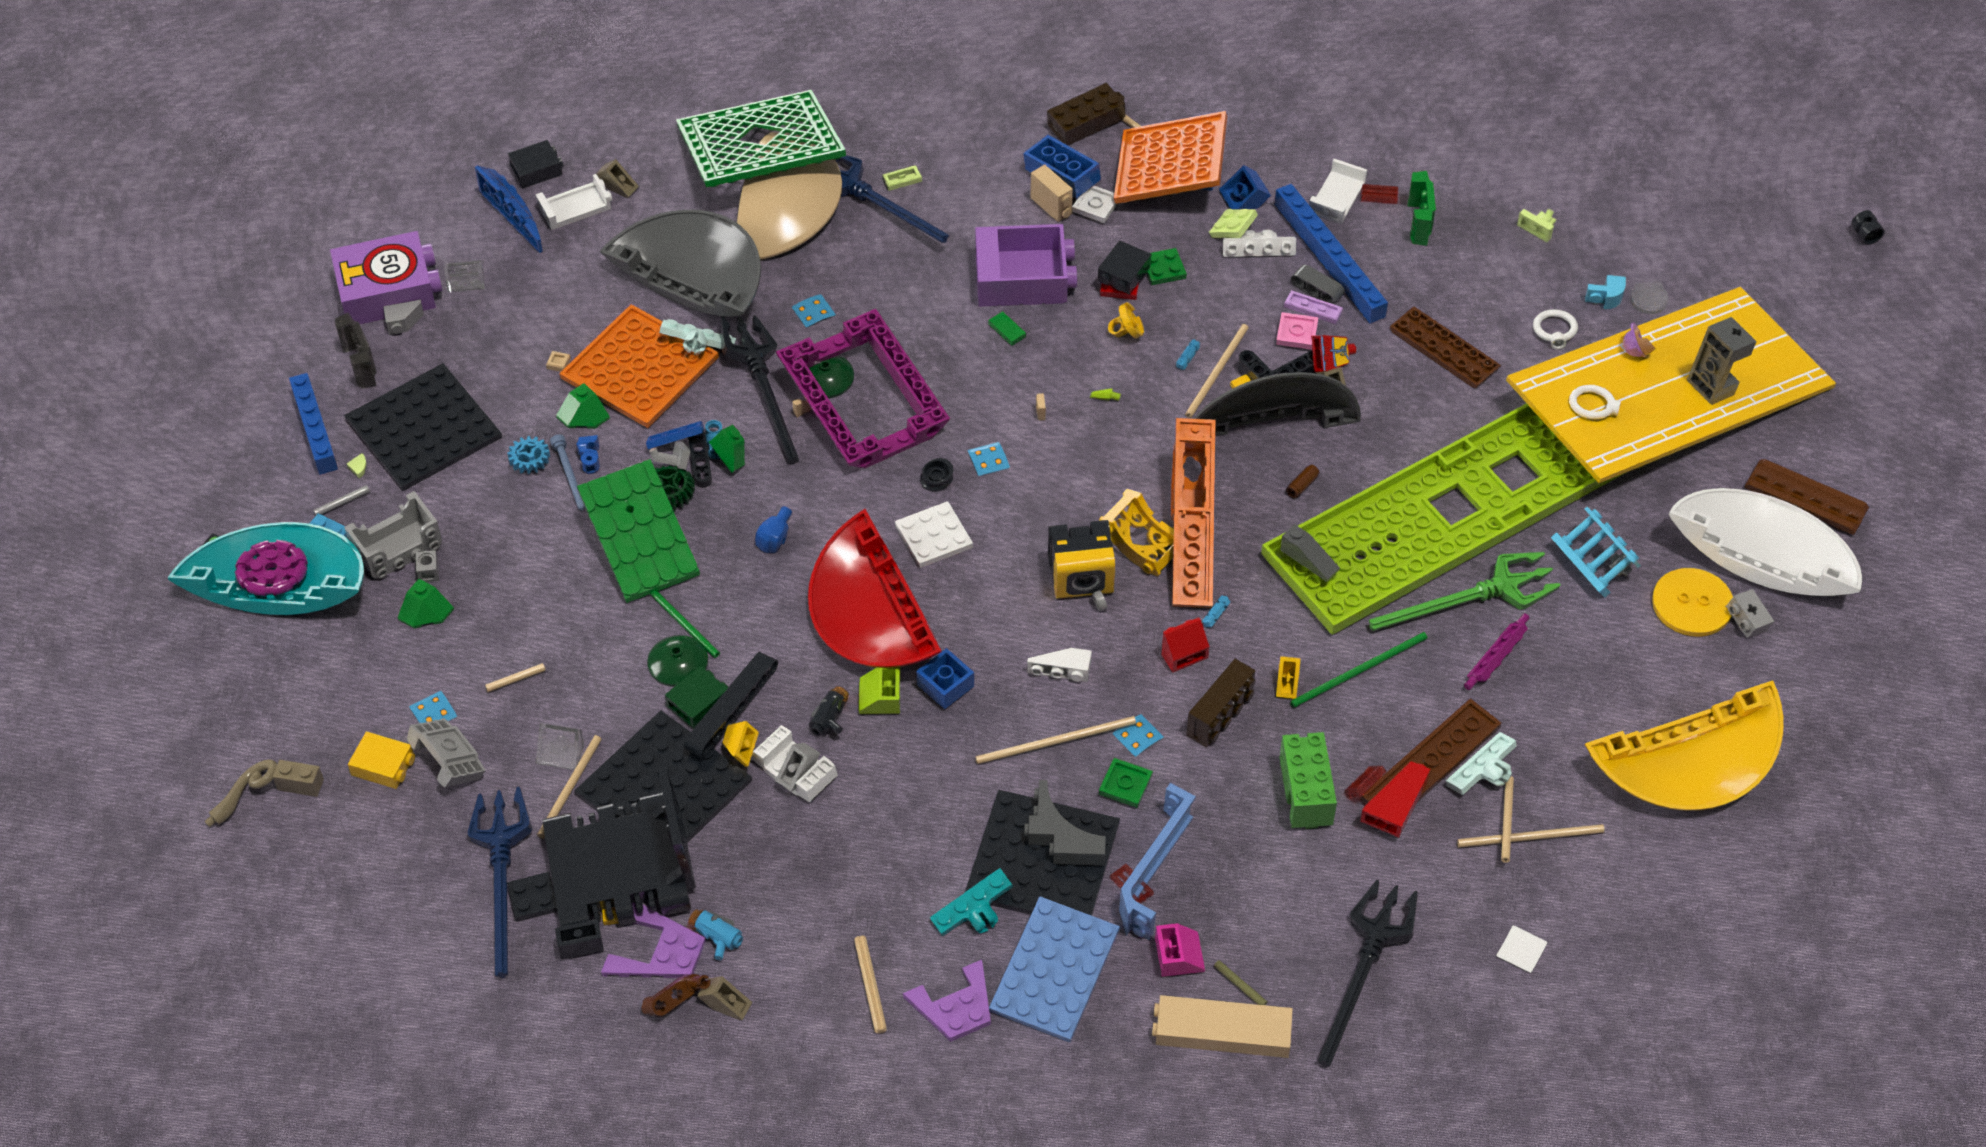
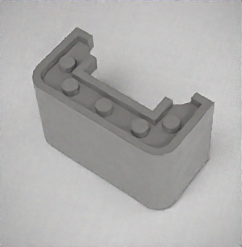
[344,491,442,579]

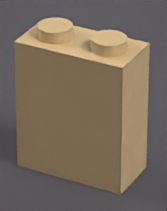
[1031,165,1072,222]

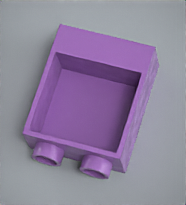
[975,224,1077,307]

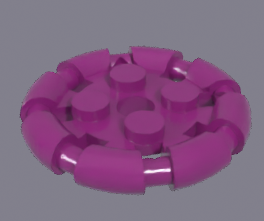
[235,540,308,596]

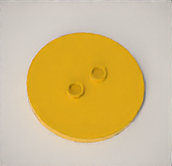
[1652,568,1733,637]

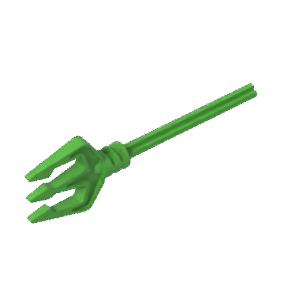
[1368,552,1561,631]

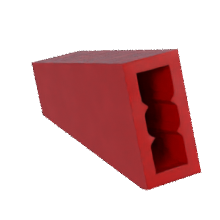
[1360,761,1430,838]

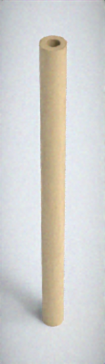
[537,735,602,839]

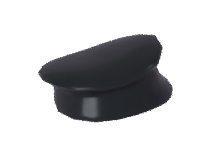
[920,458,954,491]

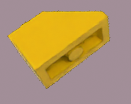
[722,721,759,767]

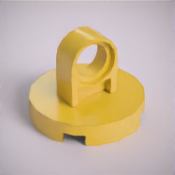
[1108,302,1144,339]

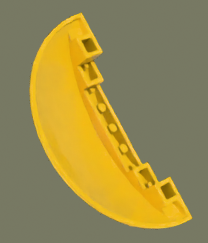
[1584,680,1783,811]

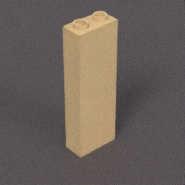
[1152,995,1293,1058]

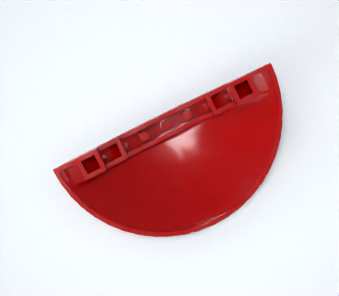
[808,509,942,668]

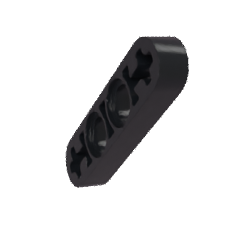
[688,430,712,488]

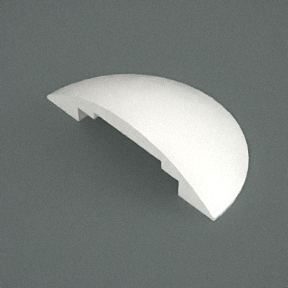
[1669,488,1862,596]

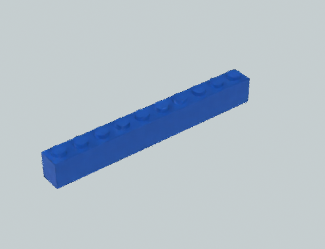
[1274,183,1388,324]

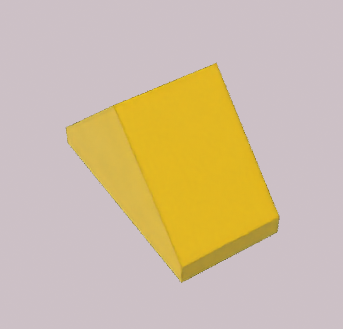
[1276,656,1301,699]

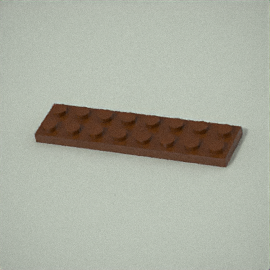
[1360,698,1502,804]

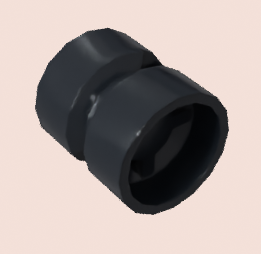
[1851,210,1885,245]

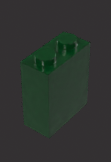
[665,666,728,729]

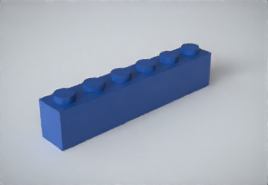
[289,373,338,475]

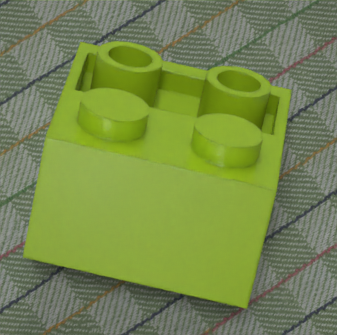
[859,667,900,714]

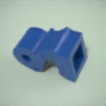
[576,435,600,474]

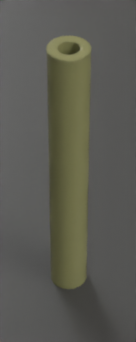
[1214,960,1268,1005]

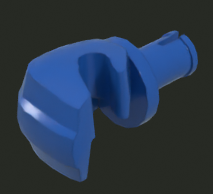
[755,506,792,553]

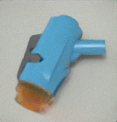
[688,909,743,960]

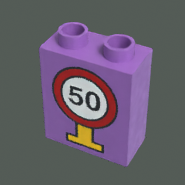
[330,231,443,327]

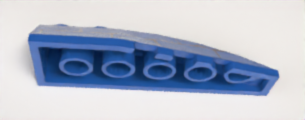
[475,165,543,253]

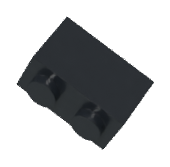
[555,919,604,960]

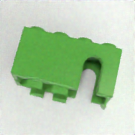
[1279,732,1337,829]

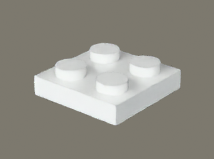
[1072,185,1117,223]

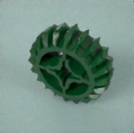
[655,464,695,511]

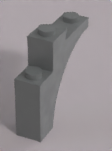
[1024,780,1106,866]

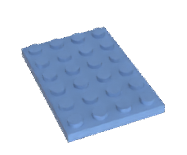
[989,897,1120,1043]

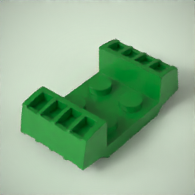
[1407,171,1436,246]

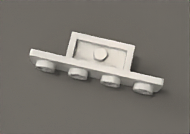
[1223,230,1296,257]

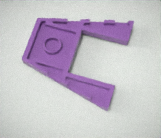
[601,902,706,978]

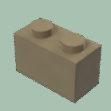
[273,760,324,797]

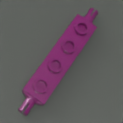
[1464,613,1530,690]

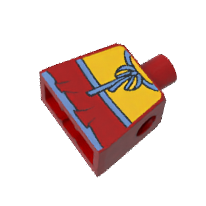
[1311,335,1356,372]

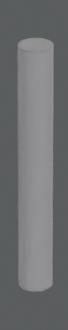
[313,485,370,516]

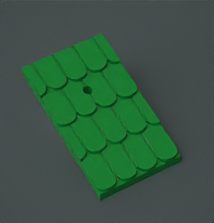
[577,459,700,603]

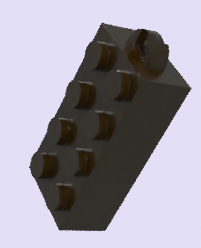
[1047,82,1125,146]
[1186,658,1256,748]

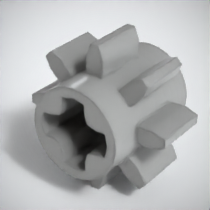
[1609,553,1633,576]

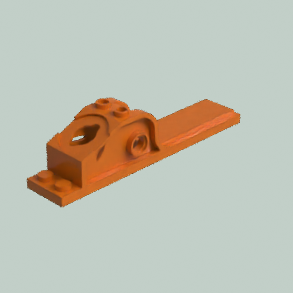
[1171,418,1215,608]

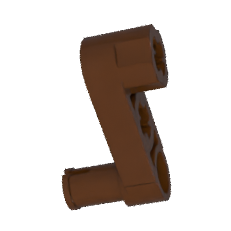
[641,974,711,1016]

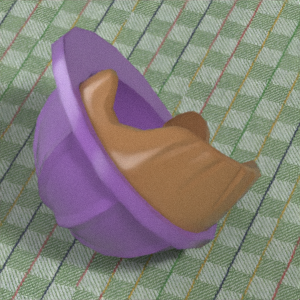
[1623,322,1656,358]

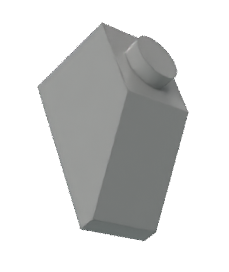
[383,300,424,335]
[775,743,820,791]

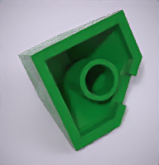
[556,383,610,429]
[709,424,745,473]
[398,579,454,629]

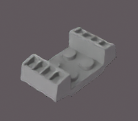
[407,718,486,787]

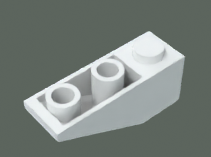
[1027,648,1092,682]

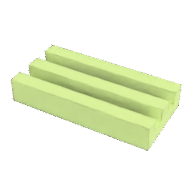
[882,165,922,191]

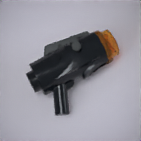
[809,686,849,736]

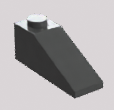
[1280,524,1340,582]

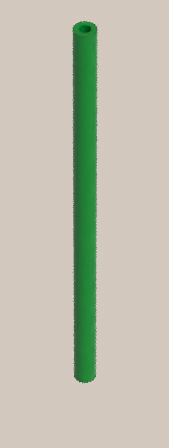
[650,591,720,658]
[1290,632,1428,708]

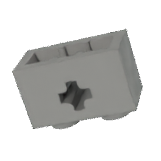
[1726,589,1774,639]

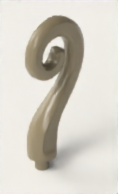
[204,759,277,827]

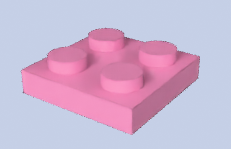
[1276,312,1318,350]

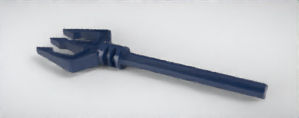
[835,155,949,243]
[468,786,533,978]

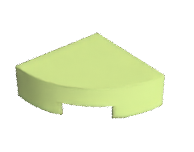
[347,453,367,478]

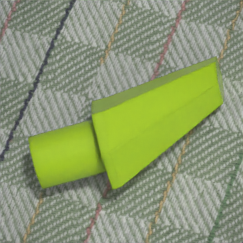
[1090,388,1121,401]

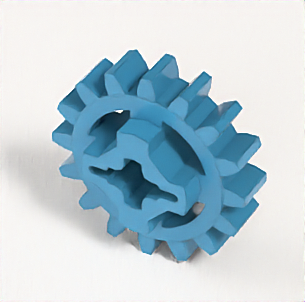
[507,436,550,474]

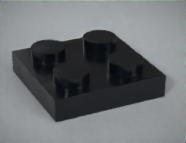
[507,872,558,922]

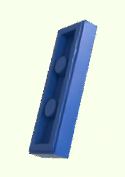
[646,421,704,449]

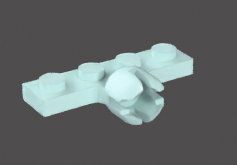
[659,319,736,355]
[1446,732,1517,795]

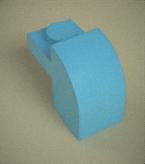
[1585,275,1626,309]

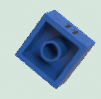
[916,648,974,709]

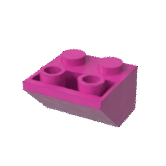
[1155,923,1205,977]

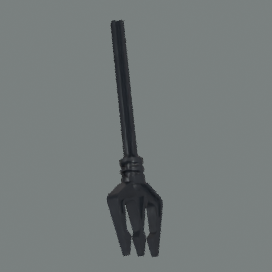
[720,315,799,464]
[1318,880,1418,1068]

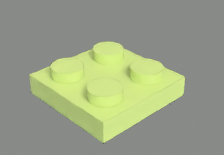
[1209,209,1258,238]

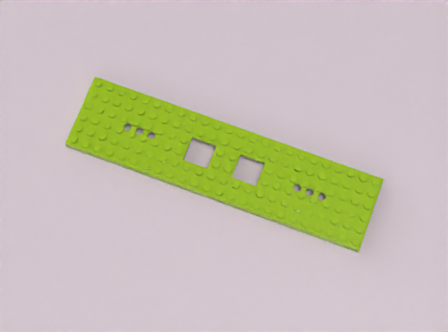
[1261,403,1625,635]

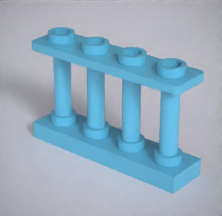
[1551,507,1641,597]

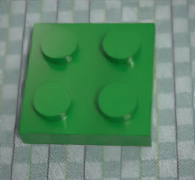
[1146,248,1187,286]
[1099,758,1153,808]

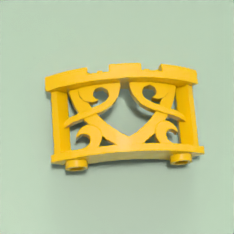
[1099,489,1174,576]

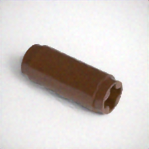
[1286,464,1320,498]

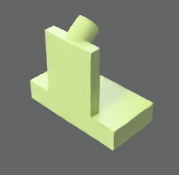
[1517,209,1556,242]

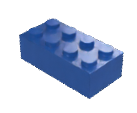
[1023,135,1101,198]

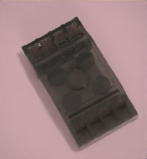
[335,313,377,389]

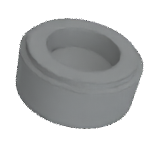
[1092,590,1108,611]

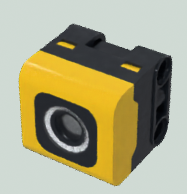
[1048,520,1115,599]

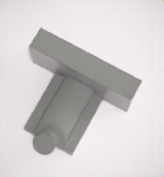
[649,441,690,470]

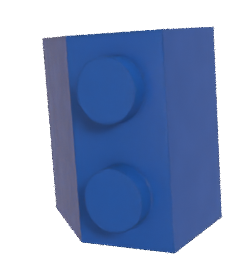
[1219,165,1271,210]

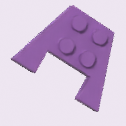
[903,960,991,1042]

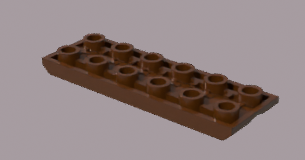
[1390,306,1501,388]
[1744,459,1869,535]

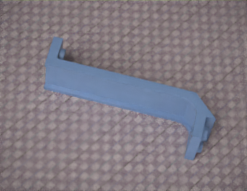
[1119,783,1196,940]

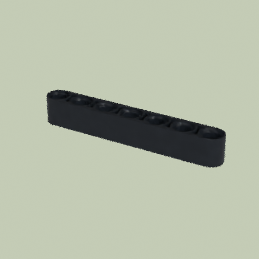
[684,652,778,757]

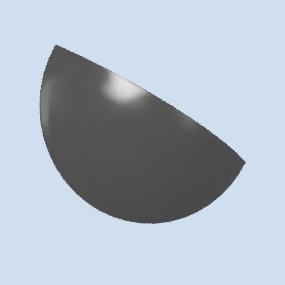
[600,209,761,317]
[1193,372,1361,436]

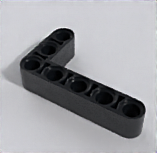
[1238,350,1316,380]

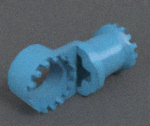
[705,420,722,460]

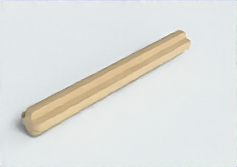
[854,935,887,1034]

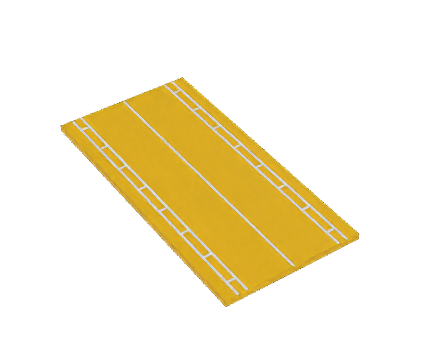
[1506,287,1836,483]

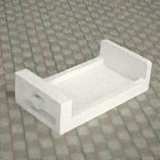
[536,174,612,230]

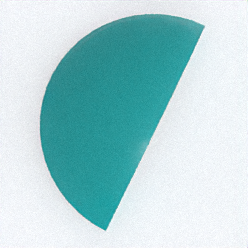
[168,522,364,615]

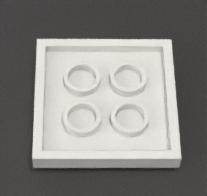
[895,501,973,568]

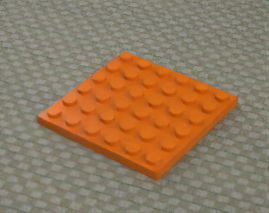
[1114,111,1227,204]
[559,304,719,428]

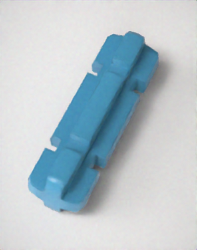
[1176,339,1200,370]
[1202,595,1230,628]

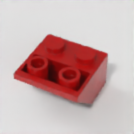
[1161,617,1210,673]

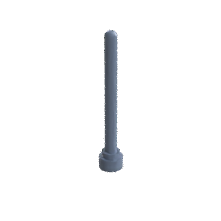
[550,434,585,511]

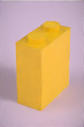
[348,731,415,789]

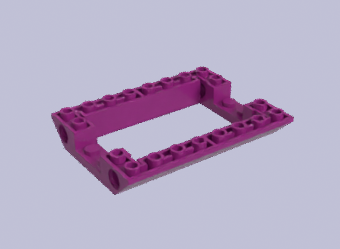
[776,308,950,468]

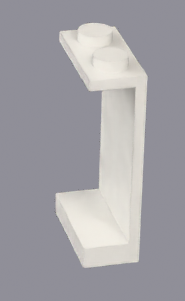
[1309,159,1367,224]

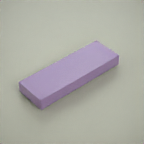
[1284,290,1343,324]

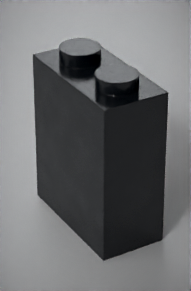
[508,140,564,188]
[1097,240,1152,295]

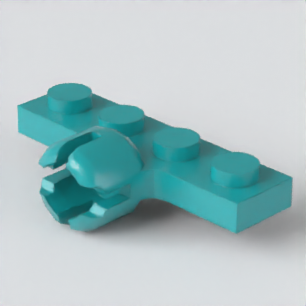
[930,868,1013,936]

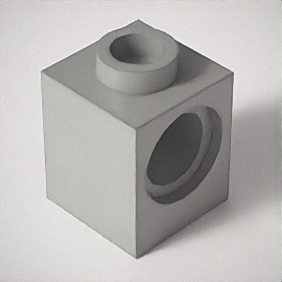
[416,550,439,582]

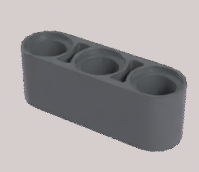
[1291,265,1345,304]

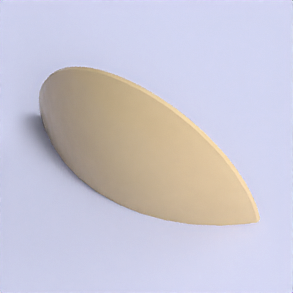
[737,132,842,260]

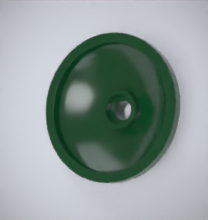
[809,355,854,399]
[647,635,708,687]

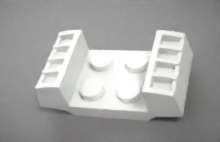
[752,725,838,802]

